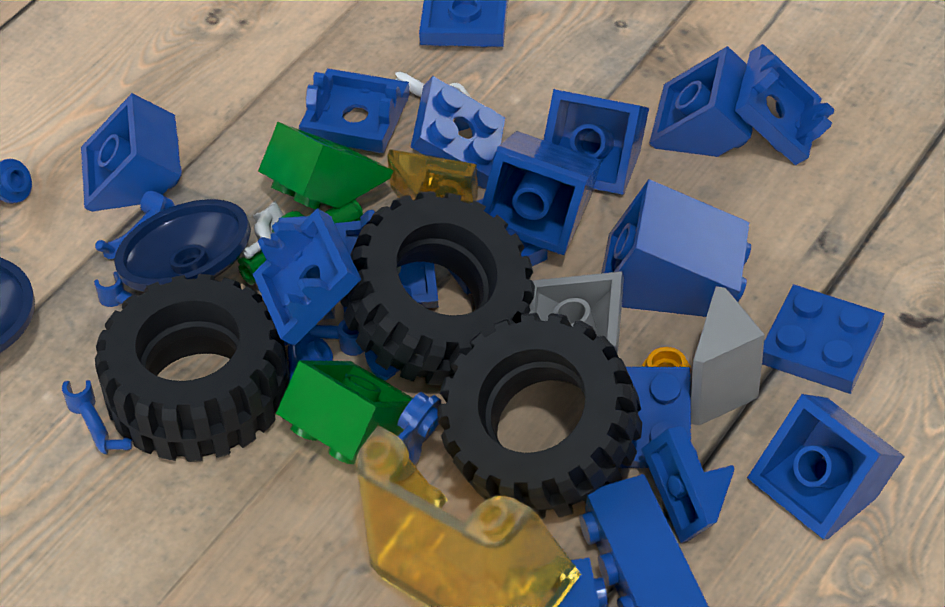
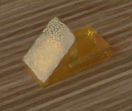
[387,149,478,204]

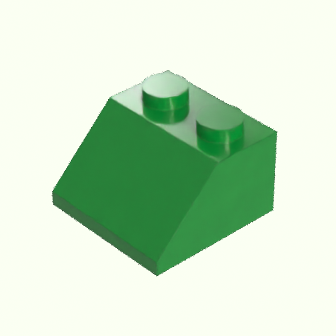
[258,122,394,209]
[276,360,413,464]

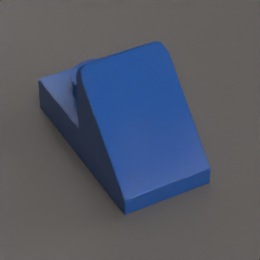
[641,425,735,543]

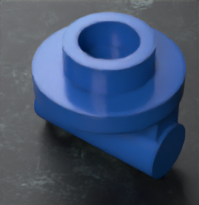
[0,159,32,204]
[288,333,333,380]

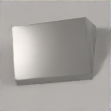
[529,271,624,353]
[691,286,765,425]

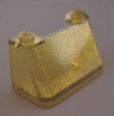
[356,426,581,607]

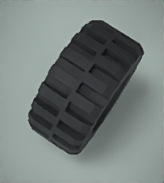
[340,191,535,385]
[95,274,290,462]
[438,313,642,519]

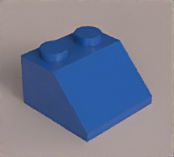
[649,46,753,157]
[544,89,649,195]
[81,93,182,212]
[747,394,905,539]

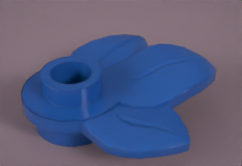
[379,392,442,479]

